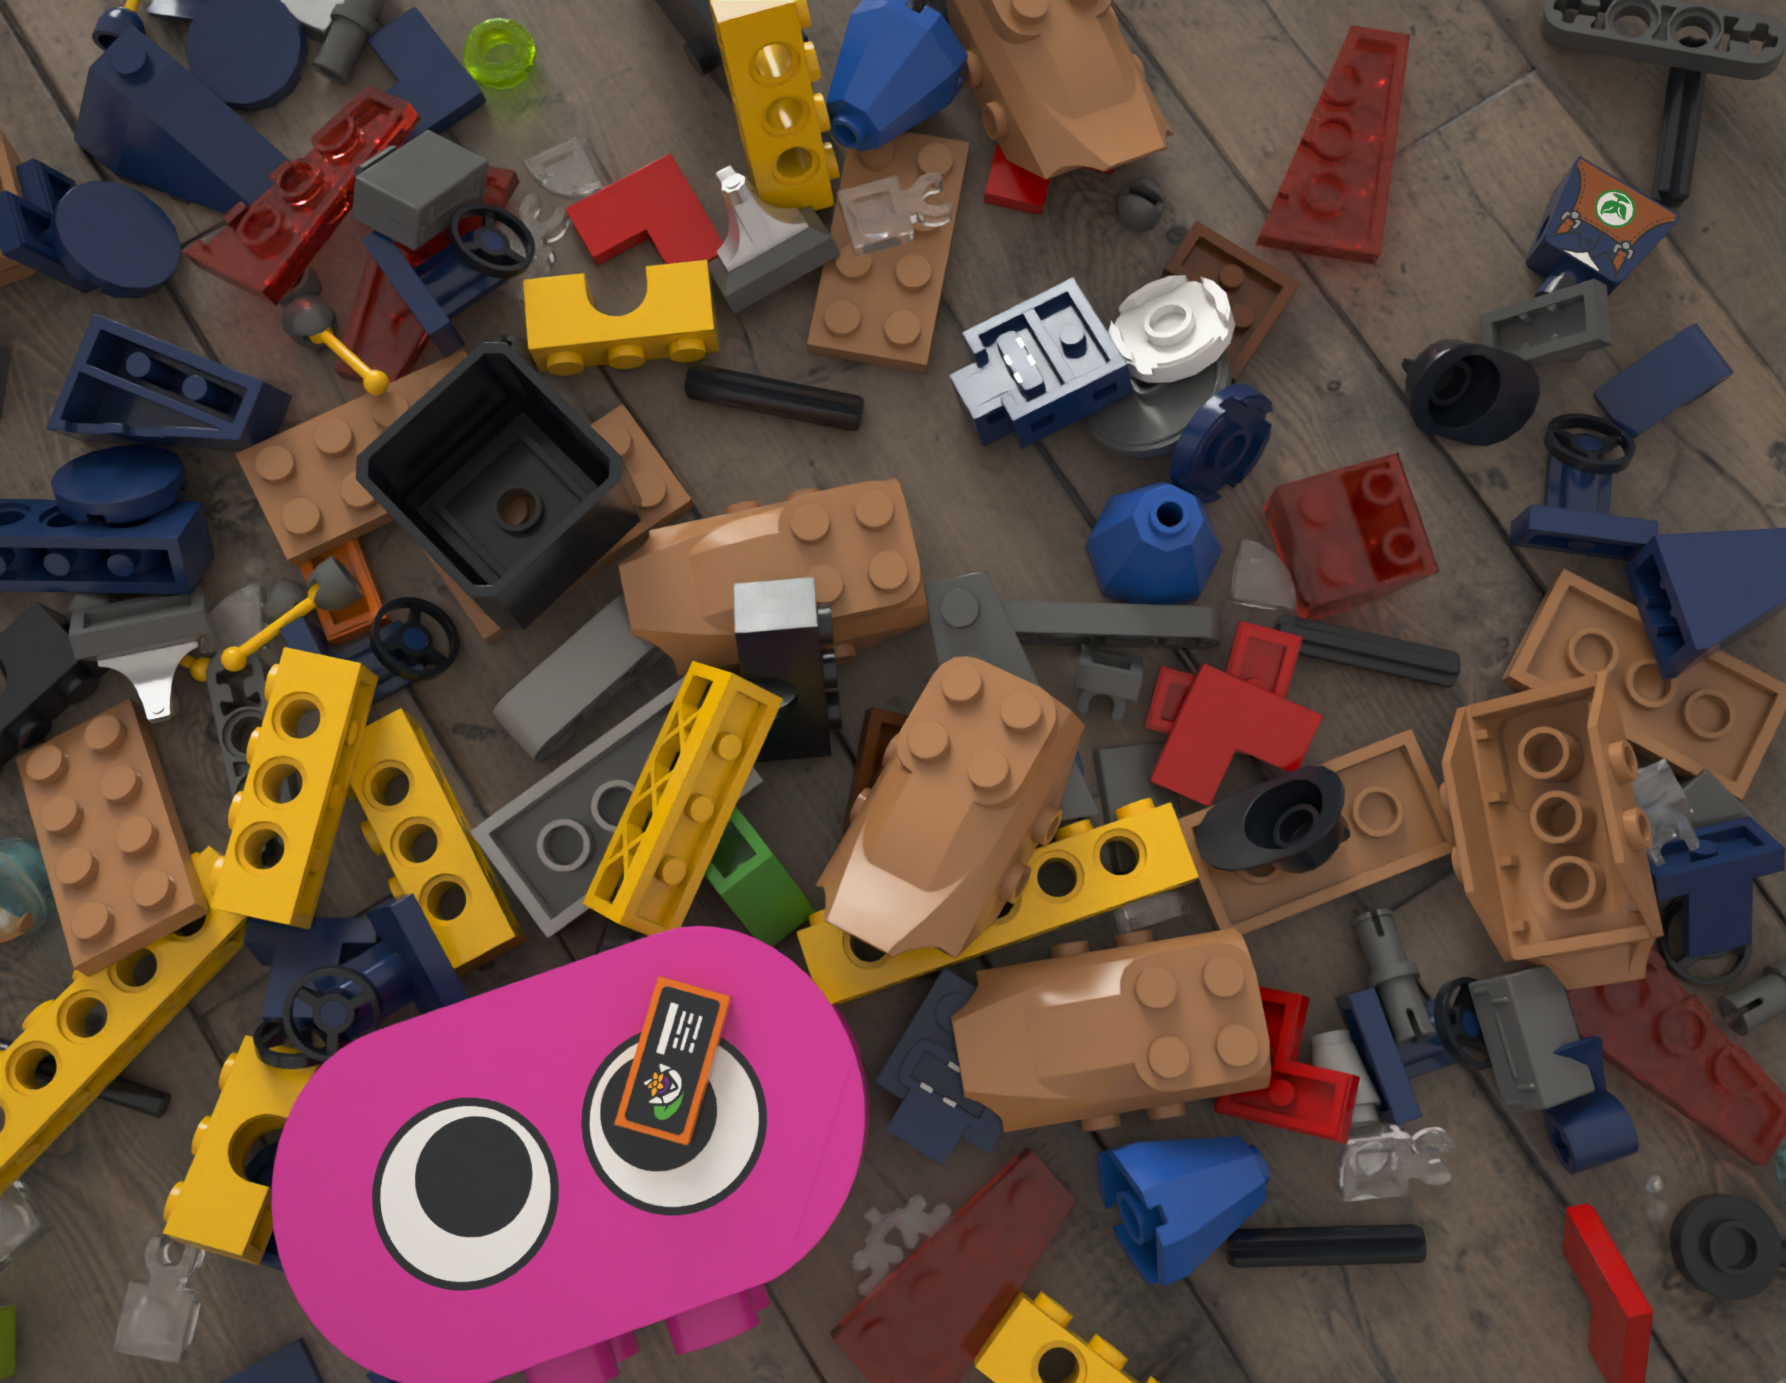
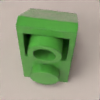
[705,805,817,948]

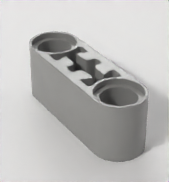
[492,594,665,762]

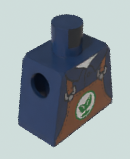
[1525,156,1681,298]

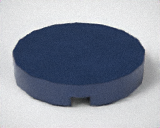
[185,0,309,111]
[49,181,181,299]
[1169,384,1273,503]
[51,445,188,524]

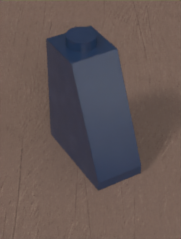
[1623,528,1786,679]

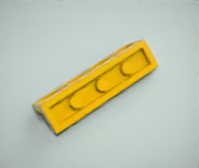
[582,661,783,936]

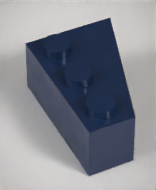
[46,313,293,451]

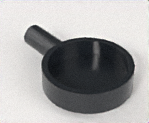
[1670,1193,1786,1300]

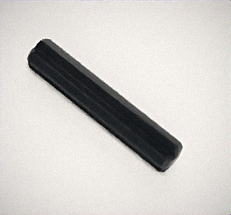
[1651,36,1708,208]
[684,363,865,432]
[1273,614,1461,688]
[1225,1224,1427,1268]

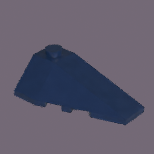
[74,25,331,241]

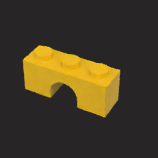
[523,260,720,376]
[163,1035,323,1266]

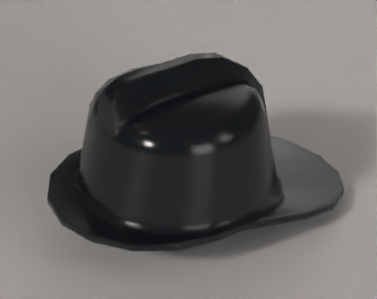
[1401,339,1540,446]
[1196,766,1351,874]

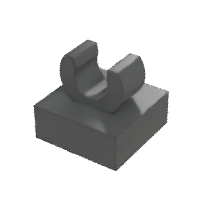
[1074,644,1143,721]

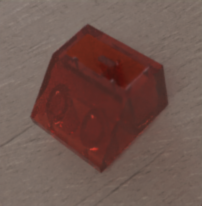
[1263,452,1440,620]

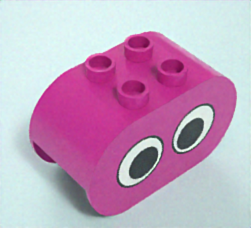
[272,926,871,1383]

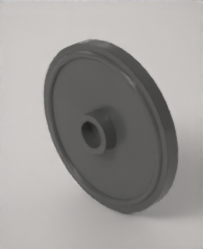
[1082,351,1232,458]

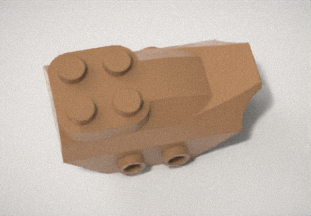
[945,0,1174,180]
[618,478,930,676]
[815,656,1085,959]
[1440,670,1664,990]
[951,928,1271,1133]

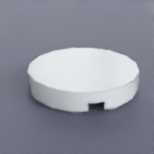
[1108,275,1235,383]

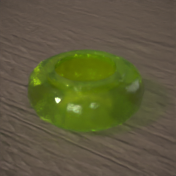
[463,17,537,89]

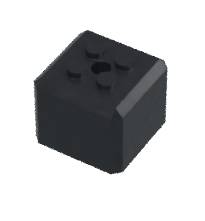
[356,342,642,630]

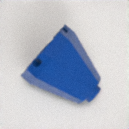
[826,0,968,152]
[1085,481,1222,605]
[1096,1136,1270,1286]

